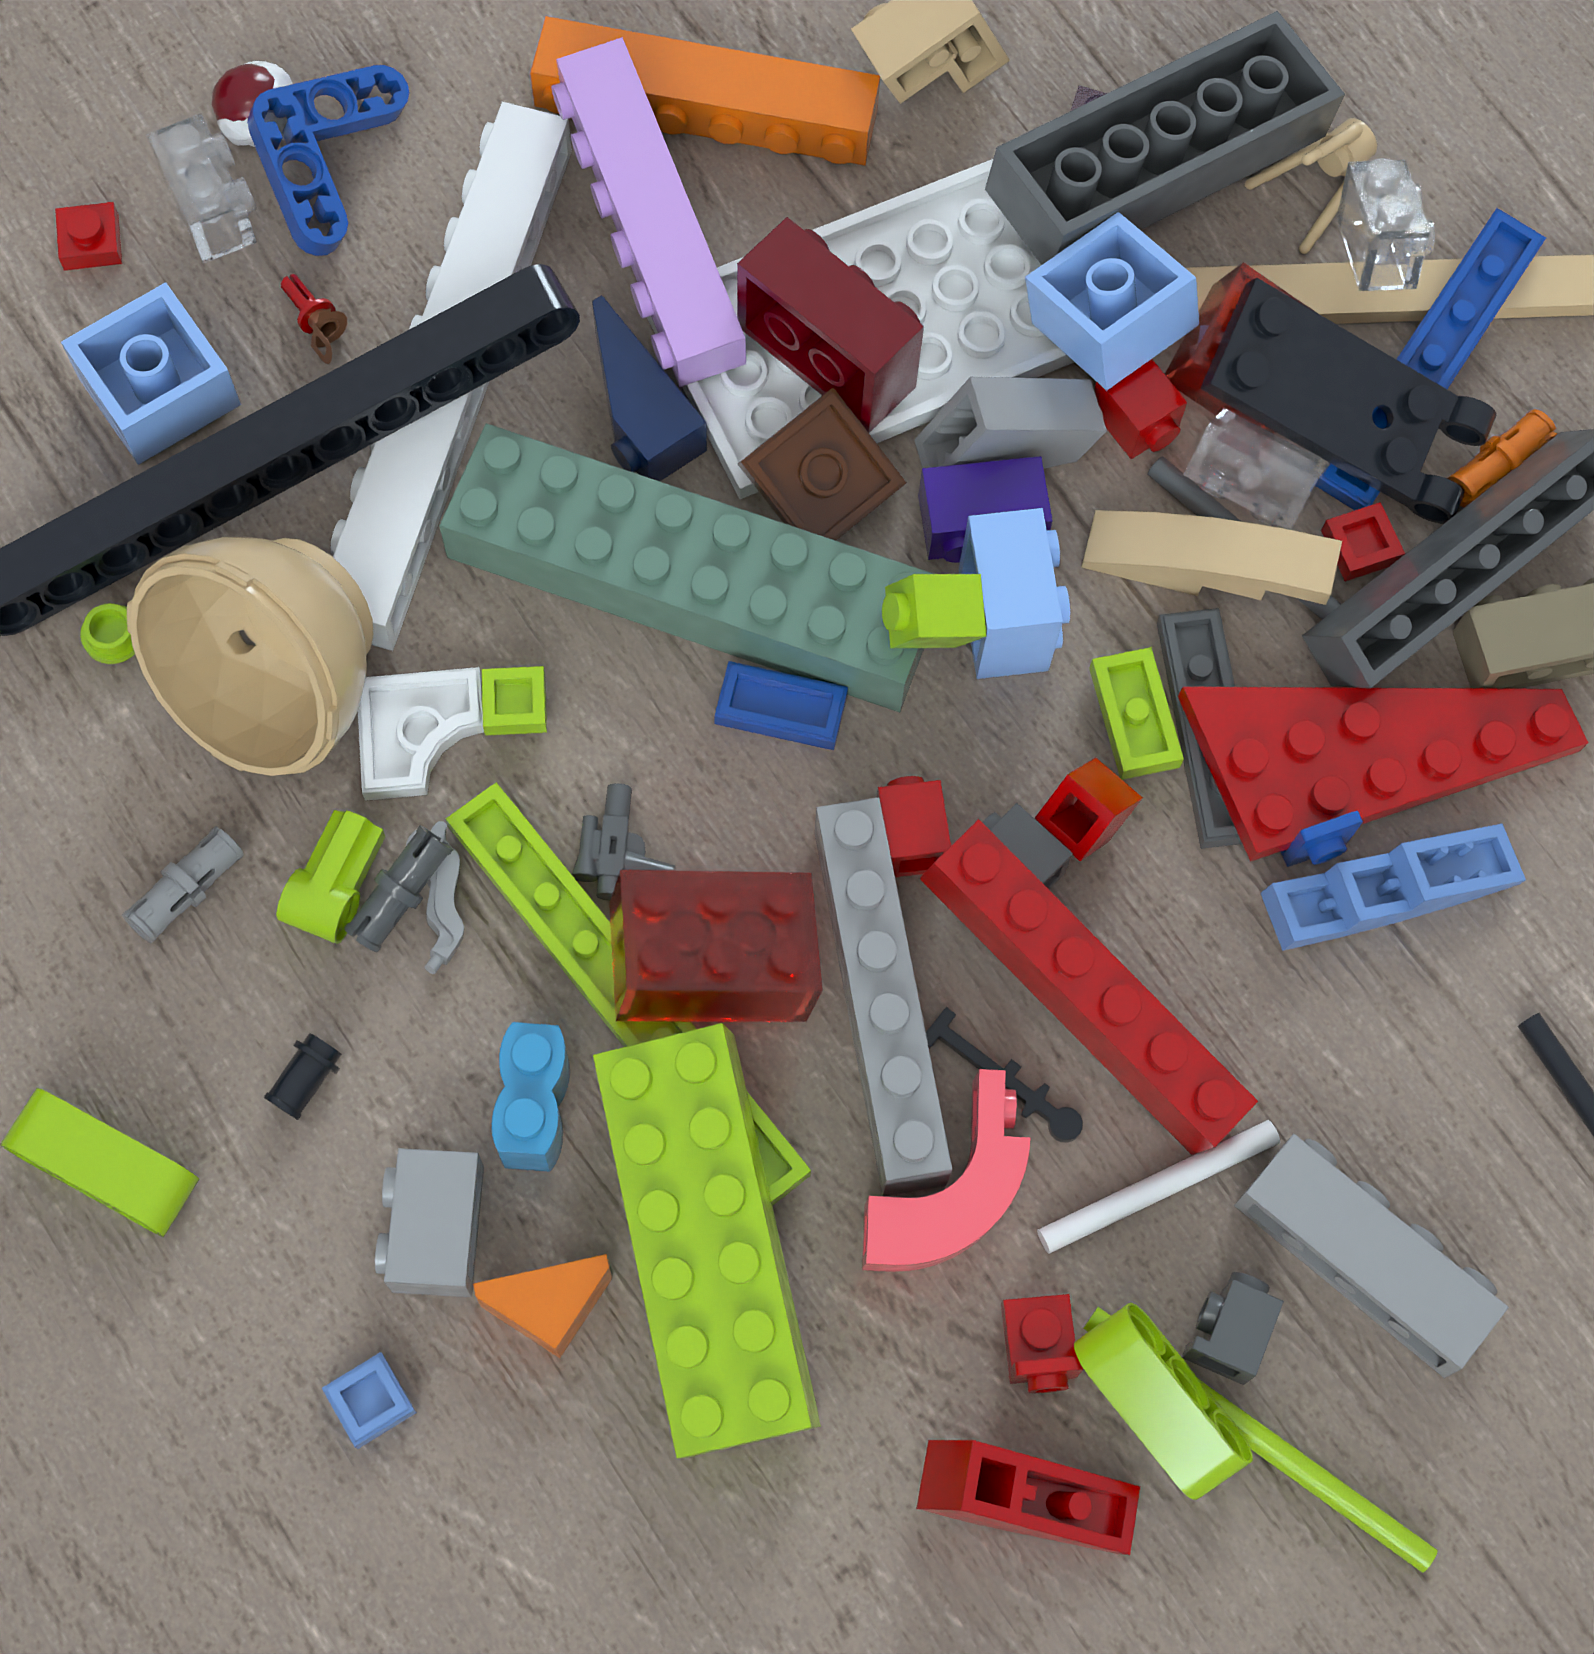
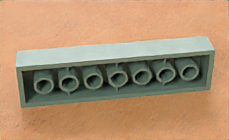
[439,423,933,713]

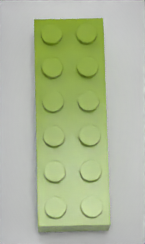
[593,1023,821,1459]

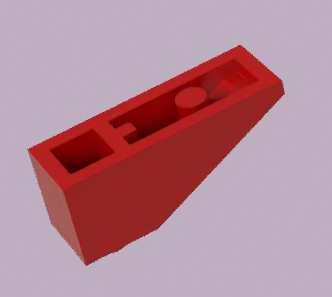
[916,1440,1141,1555]

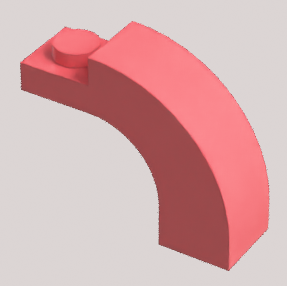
[862,1069,1031,1272]

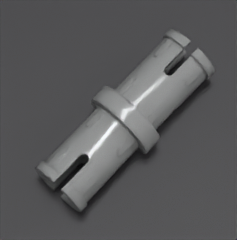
[122,826,244,944]

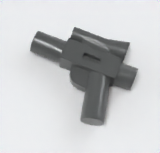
[572,783,676,901]

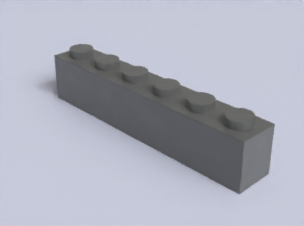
[1302,429,1594,688]

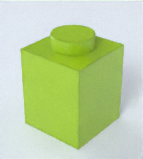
[882,574,987,649]

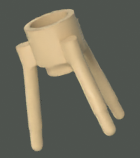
[1245,118,1377,254]

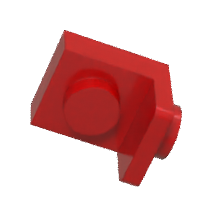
[1001,1294,1084,1394]

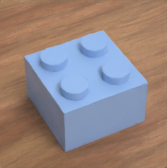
[1025,212,1199,391]
[61,282,241,465]
[959,508,1070,679]

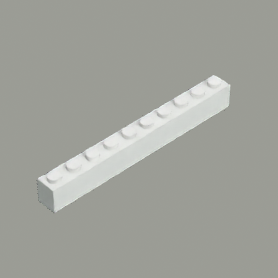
[331,102,572,651]

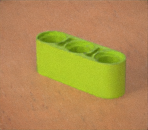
[0,1088,200,1237]
[1074,1302,1253,1500]

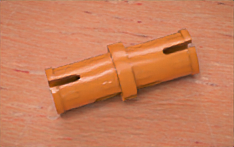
[1447,409,1557,508]

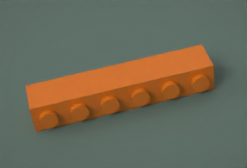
[530,16,880,166]

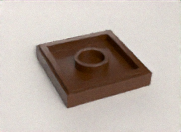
[738,388,907,541]

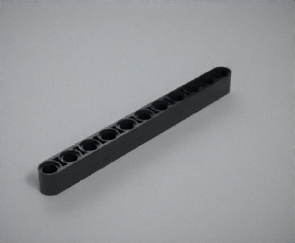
[0,264,580,636]

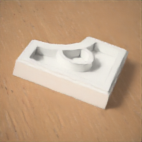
[358,667,484,801]

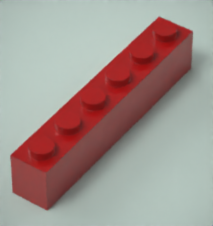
[919,819,1258,1155]

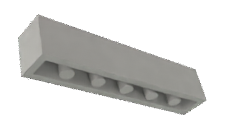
[814,797,952,1196]

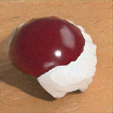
[212,61,293,147]

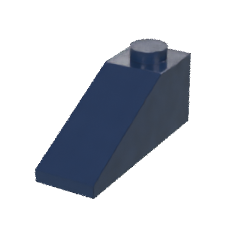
[592,295,707,481]

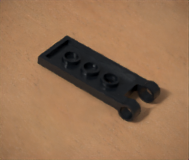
[1200,278,1497,524]

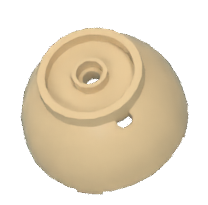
[127,537,373,776]

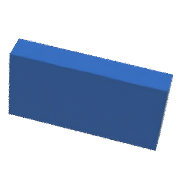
[714,661,848,750]

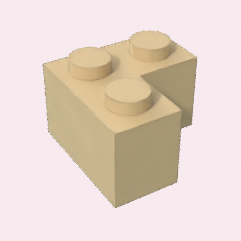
[851,0,1010,104]

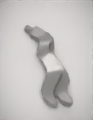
[406,821,464,974]

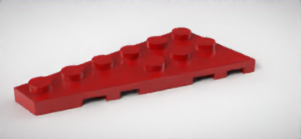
[1177,687,1588,862]

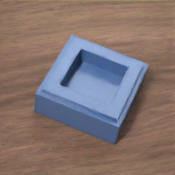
[322,1352,417,1449]

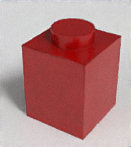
[1094,359,1187,459]
[1034,758,1143,862]
[876,776,951,877]

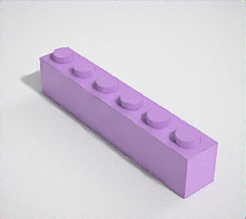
[551,37,746,387]

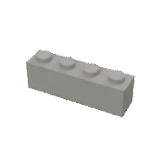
[1234,1134,1509,1378]

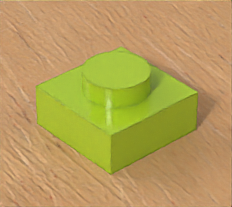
[482,666,547,736]

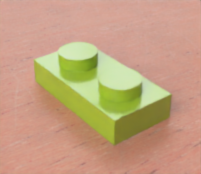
[1089,647,1184,780]

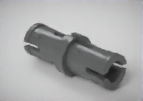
[344,825,453,952]

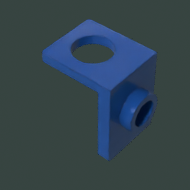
[1281,810,1363,867]

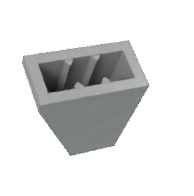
[914,377,1107,469]

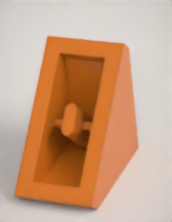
[473,1254,612,1358]

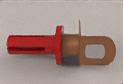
[281,274,348,364]

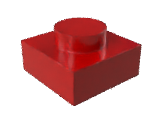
[55,202,122,271]
[1321,502,1405,582]

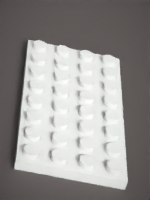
[647,159,1074,499]

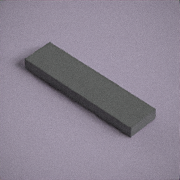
[1156,608,1242,849]

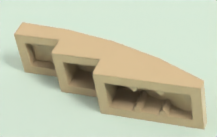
[1081,510,1342,605]

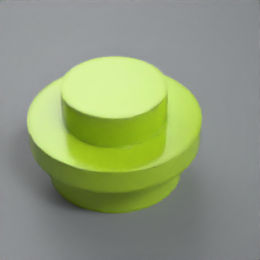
[80,603,135,664]

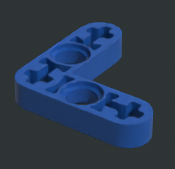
[247,65,410,256]

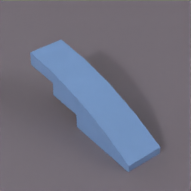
[1261,824,1526,951]

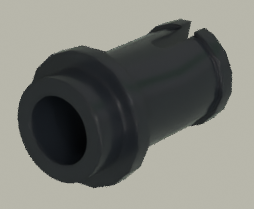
[263,1033,342,1120]

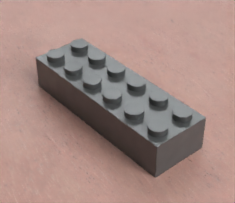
[985,11,1345,265]

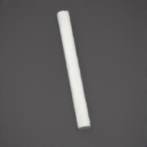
[1037,1120,1280,1254]

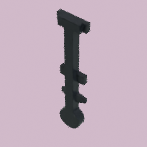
[926,1006,1083,1143]

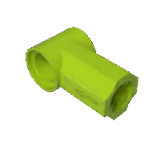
[276,810,386,944]

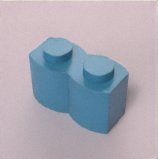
[492,1022,570,1172]

